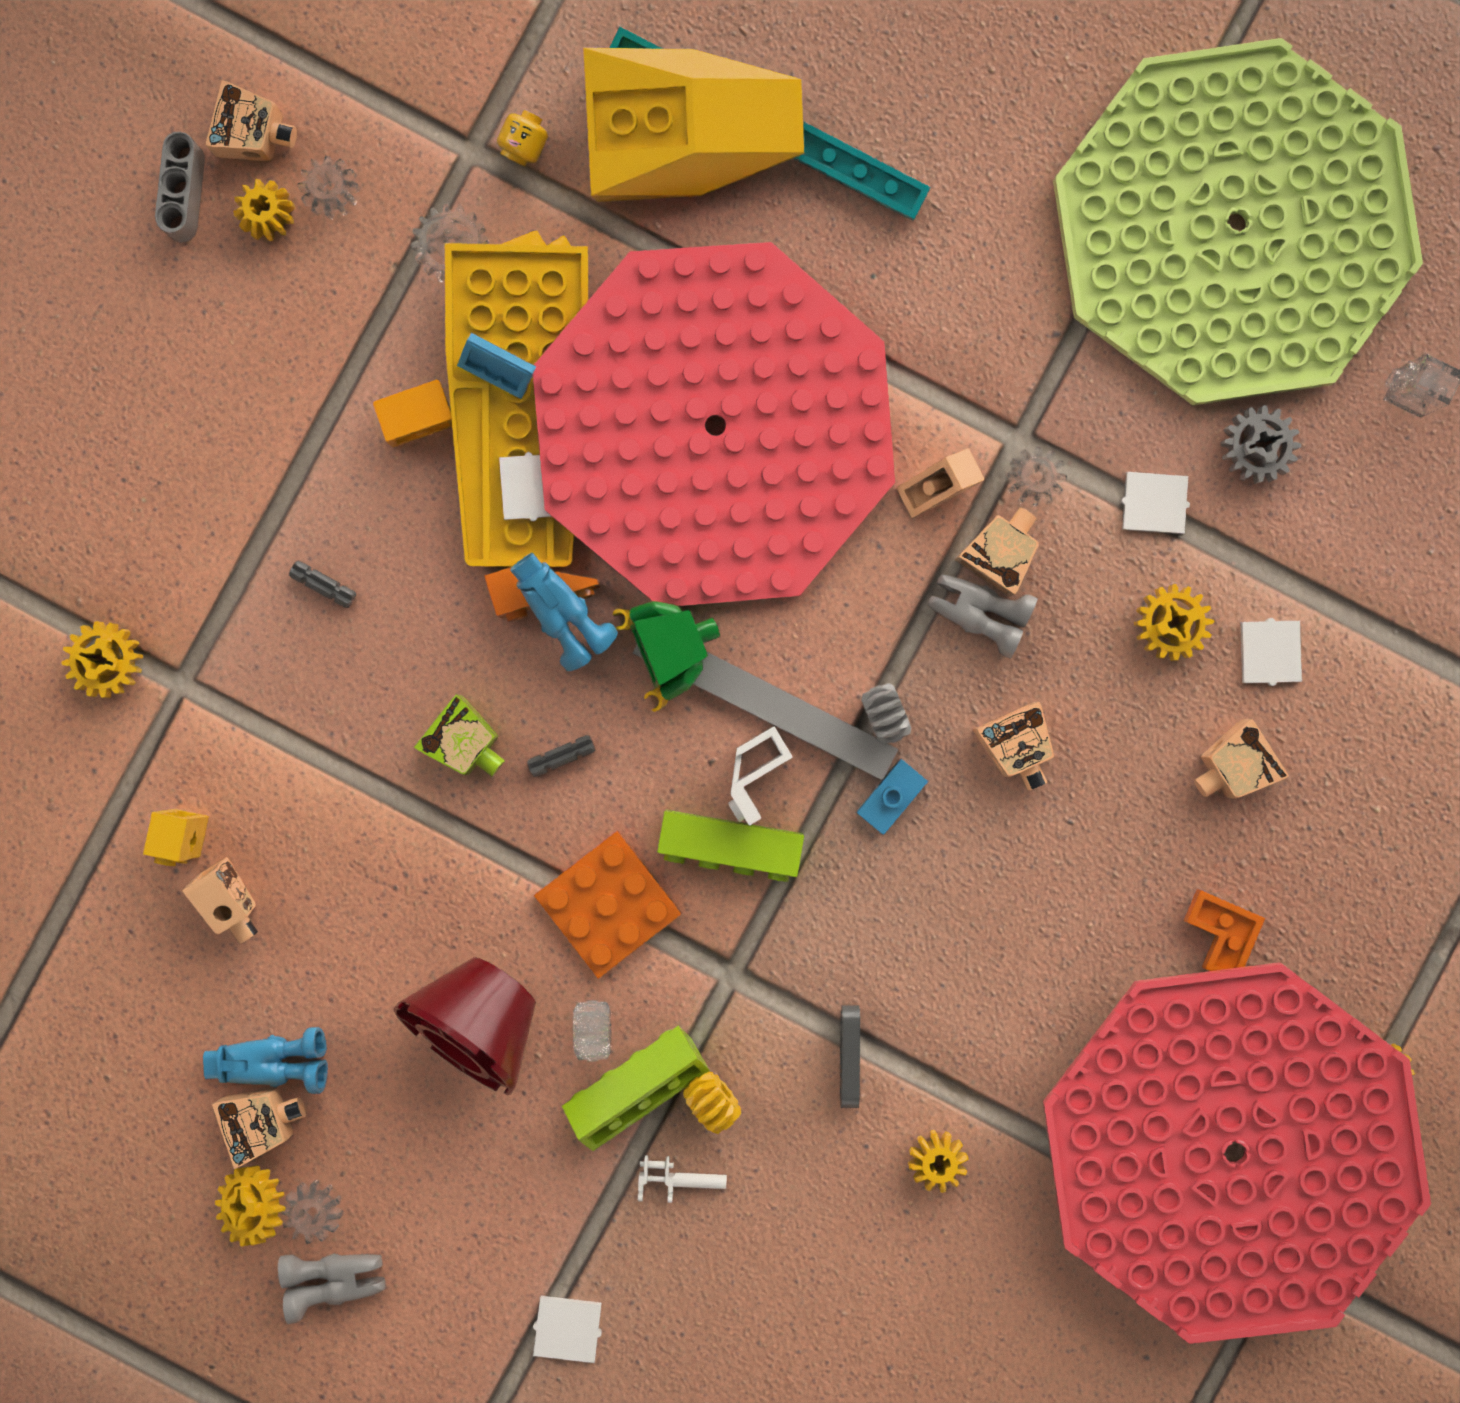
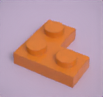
[1183,889,1266,971]

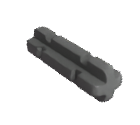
[289,561,356,608]
[527,735,595,777]

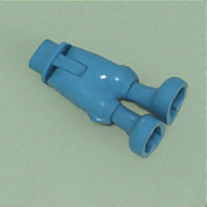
[510,553,618,671]
[203,1027,328,1094]

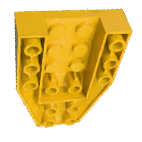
[583,48,804,202]

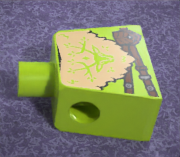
[414,694,505,777]

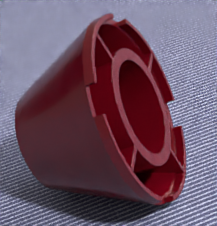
[393,957,536,1095]

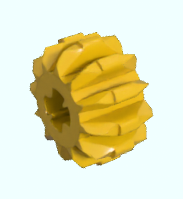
[233,179,295,241]
[683,1071,741,1134]
[908,1130,969,1193]

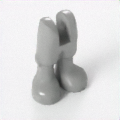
[928,575,1038,659]
[278,1253,386,1324]

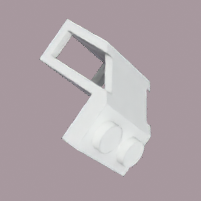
[728,726,793,826]

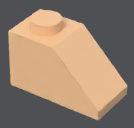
[896,449,985,518]

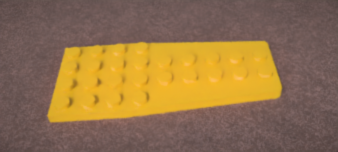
[444,243,588,567]

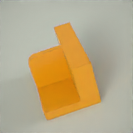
[373,379,452,447]

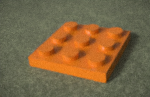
[534,830,682,979]

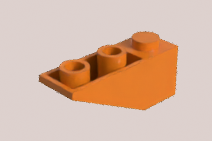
[484,567,601,622]

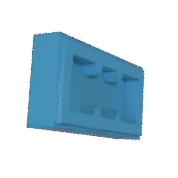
[457,333,536,399]
[856,759,928,835]

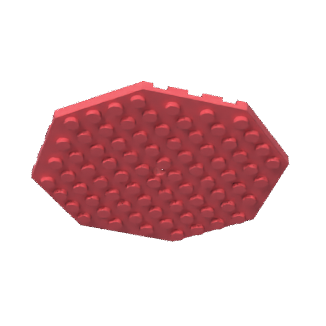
[533,242,895,606]
[1043,962,1431,1344]

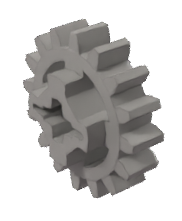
[1220,405,1301,484]

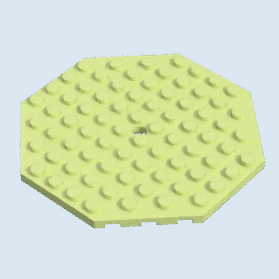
[1053,38,1423,405]

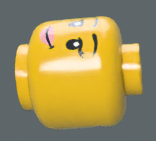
[497,110,548,167]

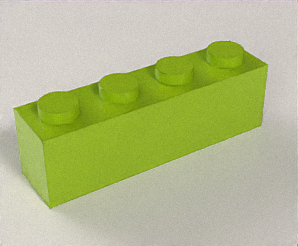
[657,809,804,882]
[562,1025,710,1151]

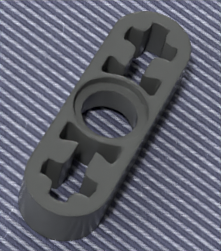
[840,1005,860,1108]

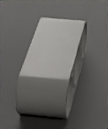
[155,131,205,243]

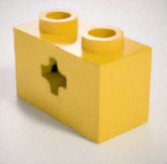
[143,809,209,866]

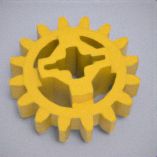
[1134,584,1214,661]
[61,621,143,698]
[215,1165,286,1247]

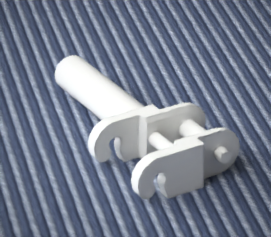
[638,1155,727,1203]

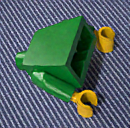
[612,601,720,712]

